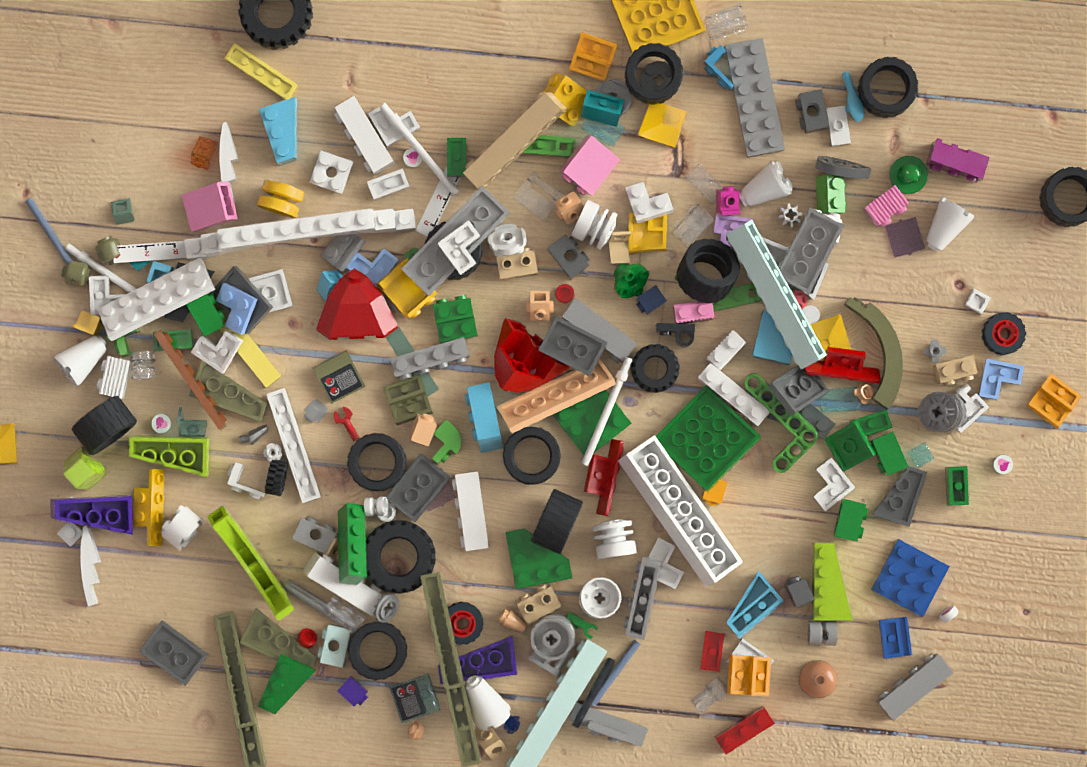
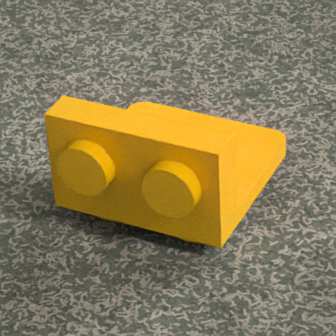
[542,72,587,126]

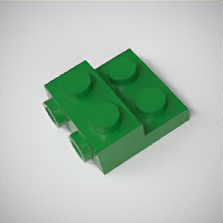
[433,295,478,343]

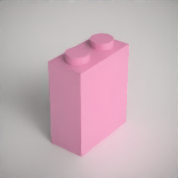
[559,135,620,196]
[182,182,238,232]

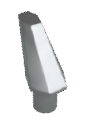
[240,424,268,445]

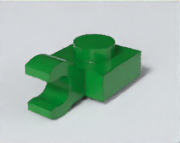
[566,611,598,639]

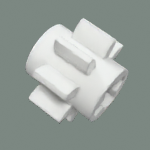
[778,203,802,228]

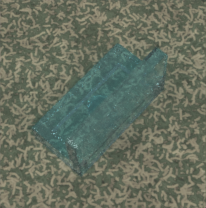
[581,119,625,147]
[820,387,861,412]

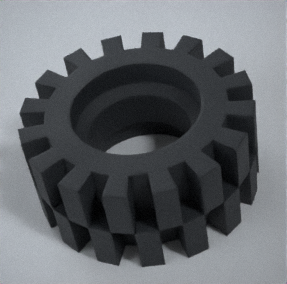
[265,459,288,496]

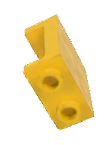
[376,258,437,319]

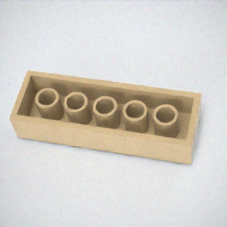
[463,92,567,189]

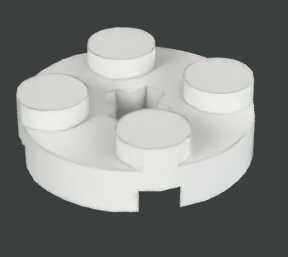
[488,224,527,257]

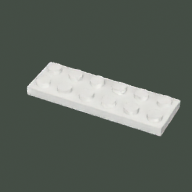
[98,257,215,341]

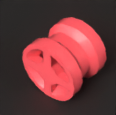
[792,290,808,309]

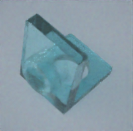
[177,407,207,437]

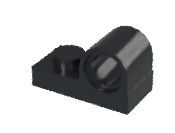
[656,323,695,348]

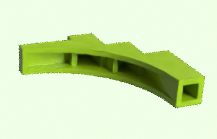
[207,505,294,621]

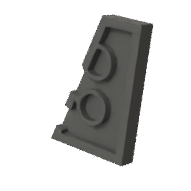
[767,404,835,439]
[872,466,927,527]

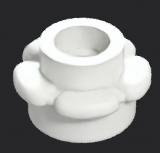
[263,443,282,462]

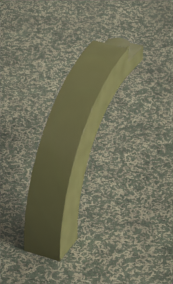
[844,297,903,410]

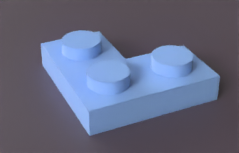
[346,248,399,288]
[216,283,258,334]
[978,358,1024,400]

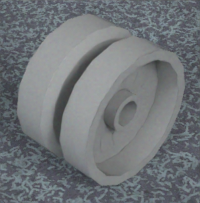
[530,613,575,660]

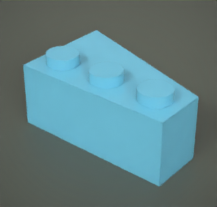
[259,97,297,166]
[465,382,503,453]
[726,571,784,639]

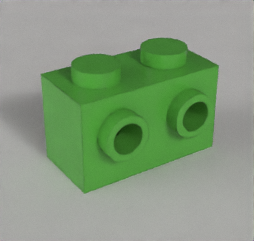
[816,174,846,215]

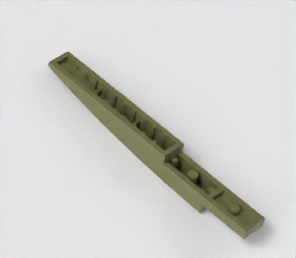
[421,572,481,767]
[214,611,266,767]

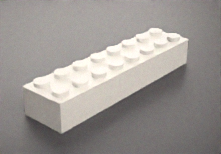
[618,435,743,587]

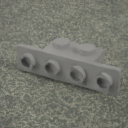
[569,703,647,746]

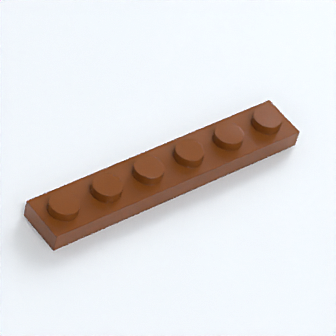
[154,330,227,430]

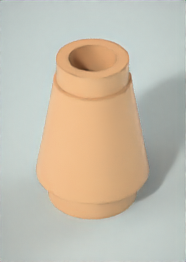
[497,608,527,633]

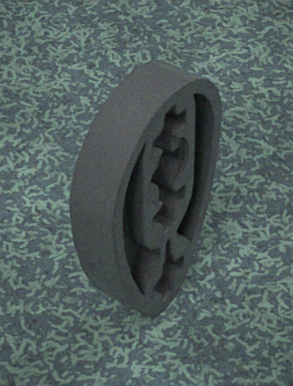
[815,156,871,179]

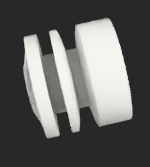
[571,200,618,250]
[592,519,637,559]
[579,577,621,619]

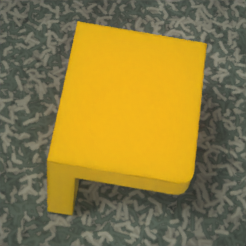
[72,311,102,336]

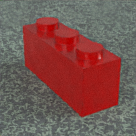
[714,706,775,755]

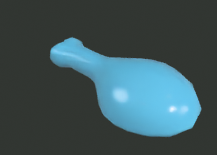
[842,72,864,122]

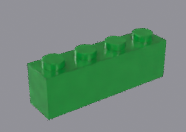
[338,503,367,585]

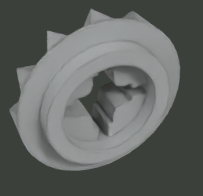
[373,593,399,623]

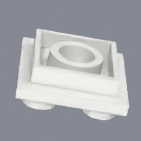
[309,151,353,194]

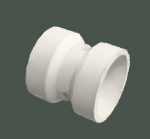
[364,496,388,517]

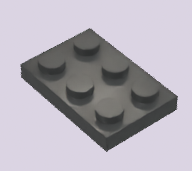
[210,266,273,334]
[538,316,608,377]
[768,365,829,416]
[386,454,451,522]
[139,620,209,686]

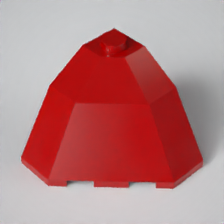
[316,268,398,340]
[494,318,570,393]

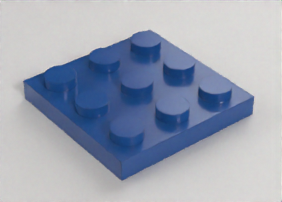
[871,539,950,617]

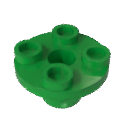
[889,156,928,194]
[614,264,650,298]

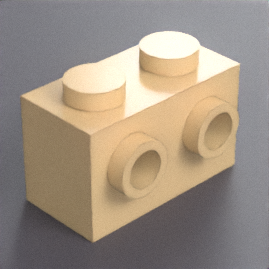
[496,248,538,281]
[933,355,978,386]
[517,584,562,624]

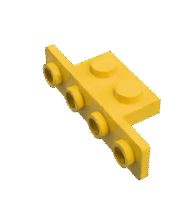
[133,469,165,546]

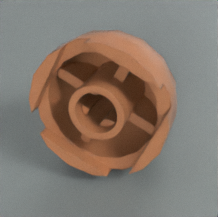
[799,660,837,699]

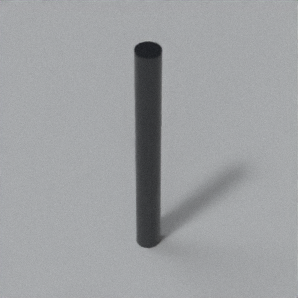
[572,657,615,729]

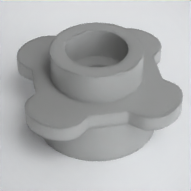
[924,340,947,363]

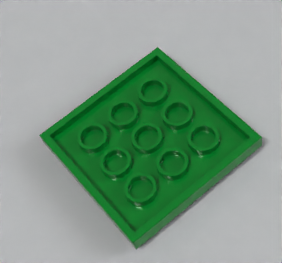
[656,386,761,492]

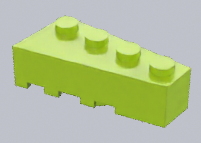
[129,435,210,477]
[64,446,107,490]
[812,543,853,621]

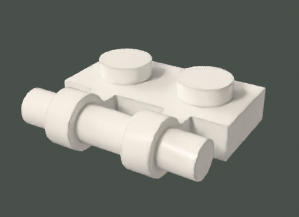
[938,383,989,433]

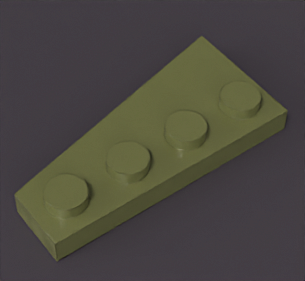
[189,360,268,422]
[240,608,318,668]

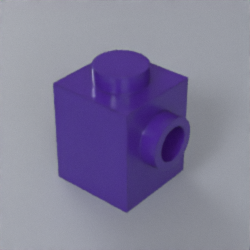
[338,676,368,706]

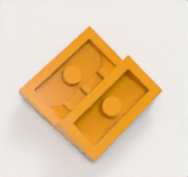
[569,32,618,81]
[1026,373,1082,429]
[727,655,771,696]

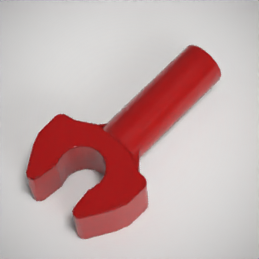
[334,406,360,442]

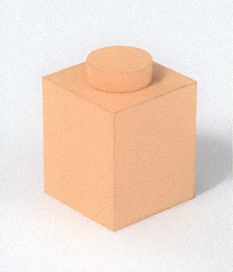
[409,414,437,446]

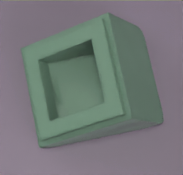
[111,198,134,225]

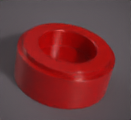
[555,284,574,303]
[297,628,318,648]

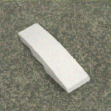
[219,122,239,202]
[81,526,101,606]

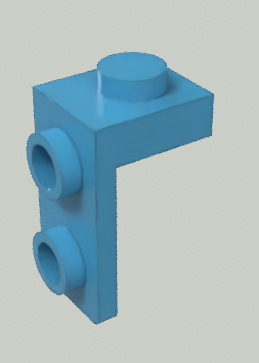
[704,45,734,90]

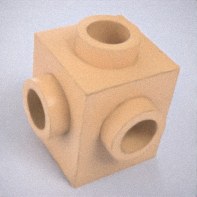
[554,191,584,226]
[527,291,553,321]

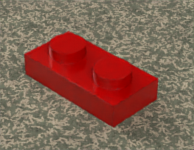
[700,631,725,672]

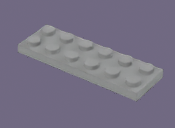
[725,38,785,158]
[401,186,510,296]

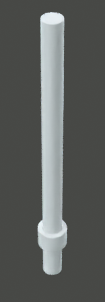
[379,103,459,196]
[65,244,136,293]
[581,357,633,466]

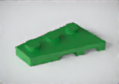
[258,654,316,714]

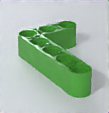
[744,373,818,473]

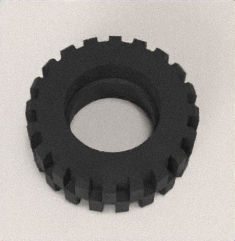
[238,0,313,50]
[366,520,436,594]

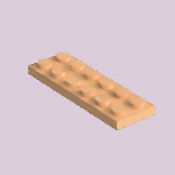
[497,359,616,433]

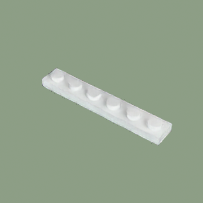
[266,388,321,503]

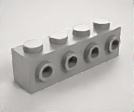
[390,337,470,380]
[623,557,662,640]

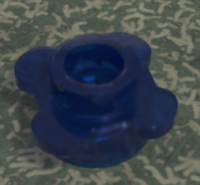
[504,715,520,734]

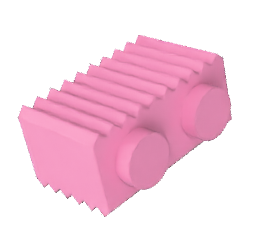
[863,185,909,227]
[673,302,714,324]

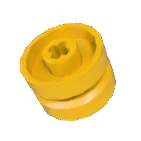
[257,180,305,219]

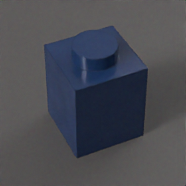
[636,285,667,315]

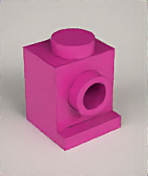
[716,186,740,215]

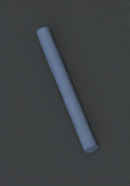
[25,198,73,265]
[592,640,641,706]

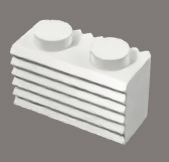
[706,331,746,370]
[97,356,132,399]

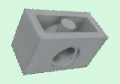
[292,516,338,554]

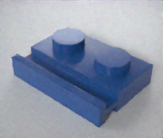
[879,617,912,659]

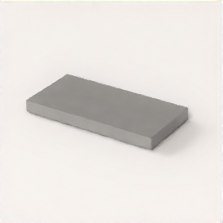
[779,208,844,294]

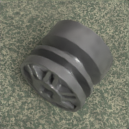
[919,392,966,432]

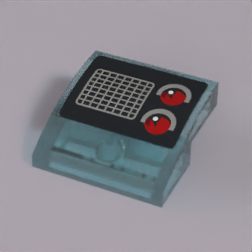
[389,673,441,723]

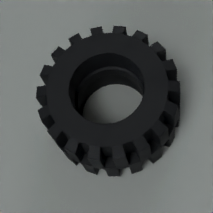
[631,344,680,393]

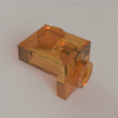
[190,136,218,170]

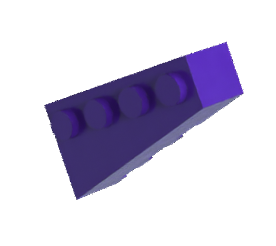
[50,495,133,535]

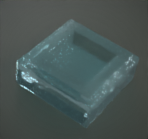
[908,442,934,468]

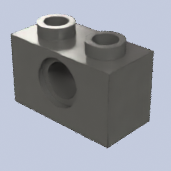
[795,89,829,134]
[547,234,590,280]
[784,576,815,607]

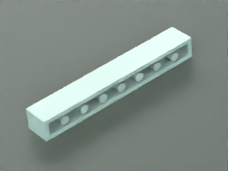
[726,220,826,369]
[505,639,607,767]

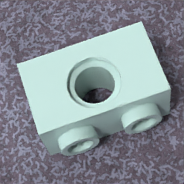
[318,624,352,668]

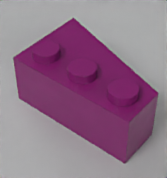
[925,138,990,183]

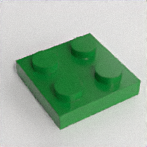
[824,421,876,472]

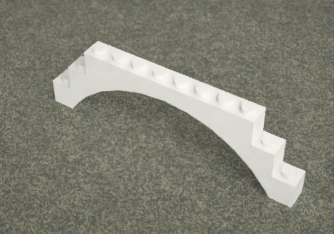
[185,209,417,261]

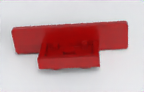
[804,347,881,384]
[583,439,624,516]

